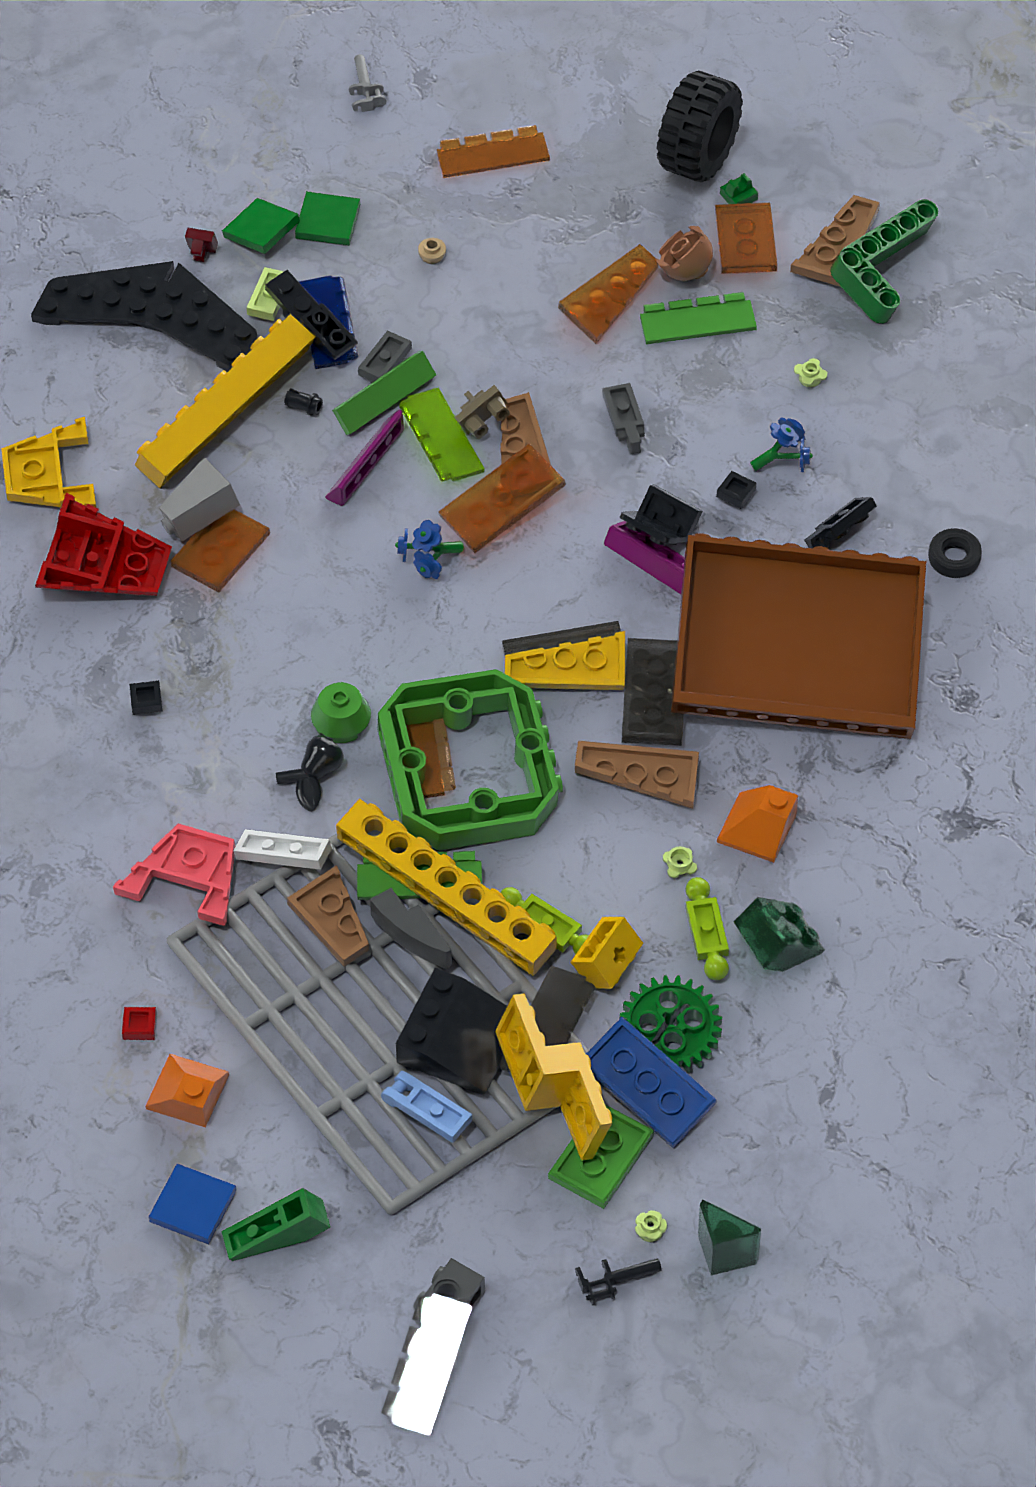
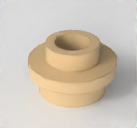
[418,238,446,264]

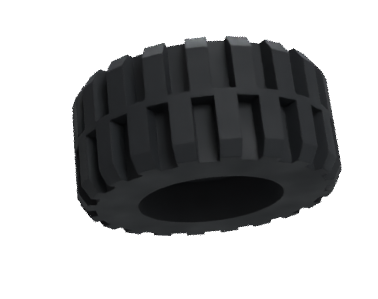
[656,71,743,182]

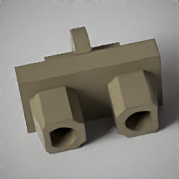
[454,385,510,439]

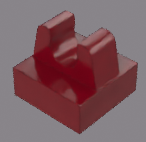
[185,227,218,262]

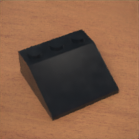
[395,967,507,1096]

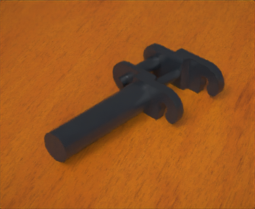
[575,1258,662,1305]

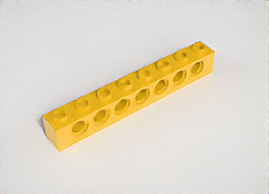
[336,798,557,976]

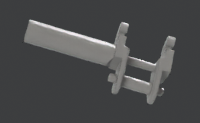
[349,54,387,112]

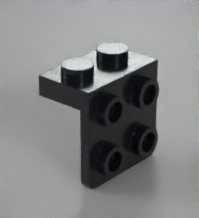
[620,484,703,546]

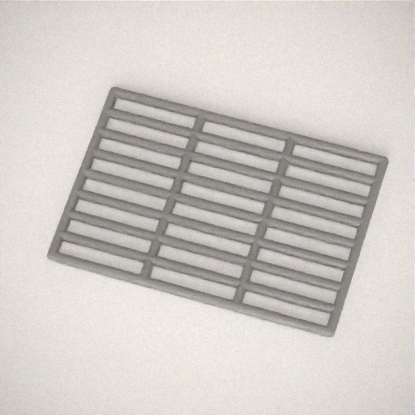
[167,814,589,1214]

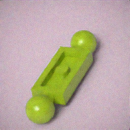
[685,877,729,981]
[500,887,589,955]

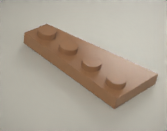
[790,195,880,287]
[499,392,557,503]
[575,741,699,809]

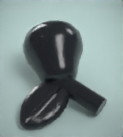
[276,735,344,812]

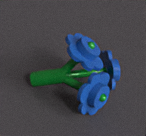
[750,417,813,472]
[395,520,464,579]

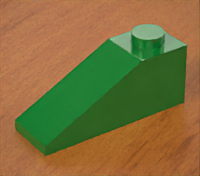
[221,1188,331,1261]

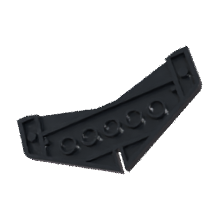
[31,261,257,372]

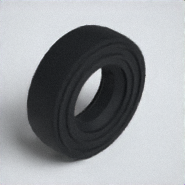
[928,528,982,578]

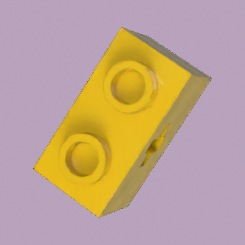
[571,917,643,989]

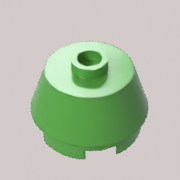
[311,682,371,743]

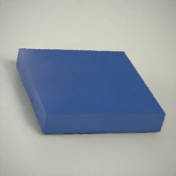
[149,1164,236,1245]

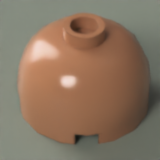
[656,226,713,281]

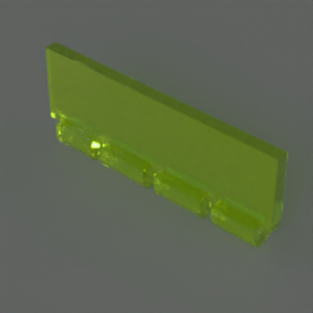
[399,387,485,481]

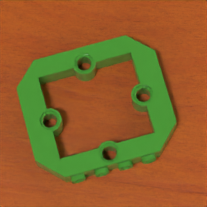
[377,669,563,851]

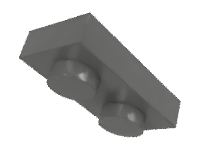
[358,330,412,382]

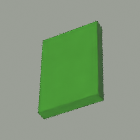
[548,1104,654,1209]

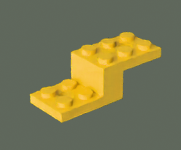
[495,993,612,1161]

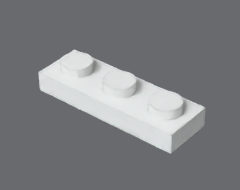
[234,829,332,870]

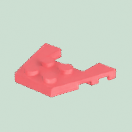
[113,823,236,926]

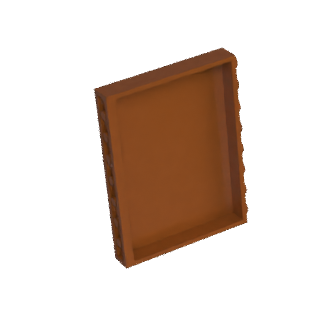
[671,533,926,739]

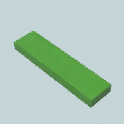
[332,351,436,435]

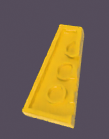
[505,631,625,690]

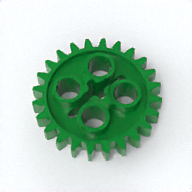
[619,975,722,1073]

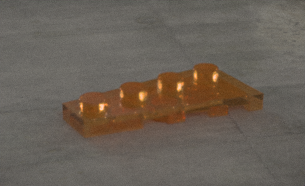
[558,244,658,344]

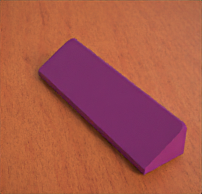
[325,409,404,506]
[604,521,685,594]

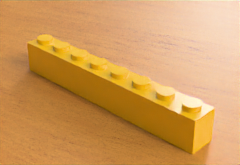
[135,314,315,488]

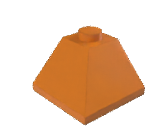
[717,785,798,863]
[145,1054,229,1128]

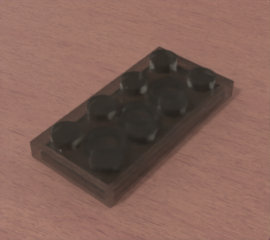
[621,638,684,746]

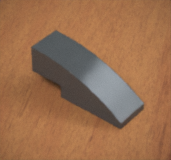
[370,888,452,969]

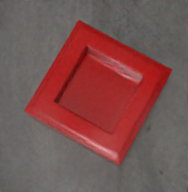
[122,1007,157,1040]

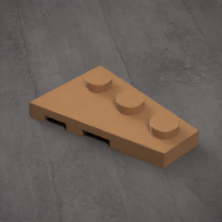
[287,865,369,967]

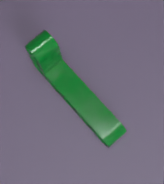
[830,199,939,324]

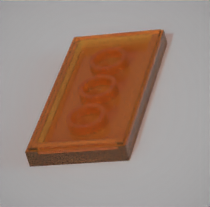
[438,444,566,553]

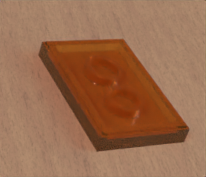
[715,202,777,274]
[171,509,270,593]

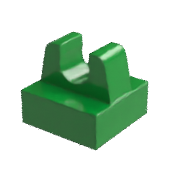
[720,173,758,211]

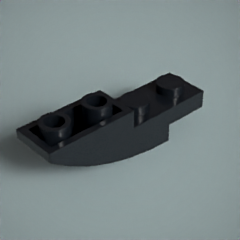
[265,270,358,360]

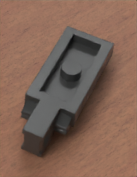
[602,383,645,455]

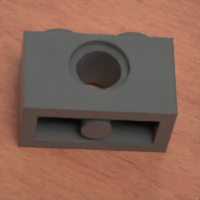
[413,1258,485,1343]

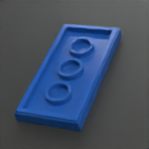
[586,1017,717,1148]

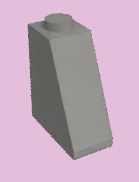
[159,458,240,542]

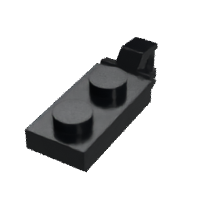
[804,497,877,549]

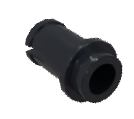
[284,388,323,416]

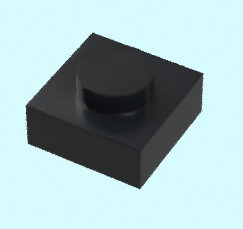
[716,471,757,509]
[129,680,163,715]

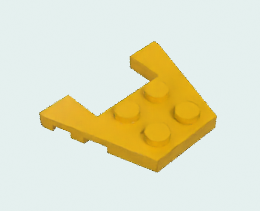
[1,417,96,507]

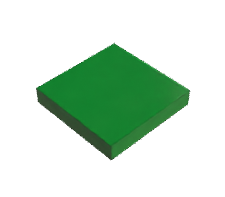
[295,191,361,246]
[222,198,300,254]

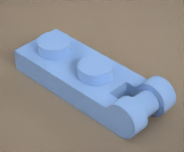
[381,1071,472,1143]

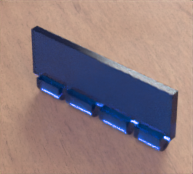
[299,275,358,369]

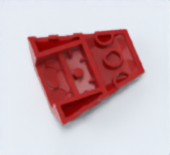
[35,492,172,596]

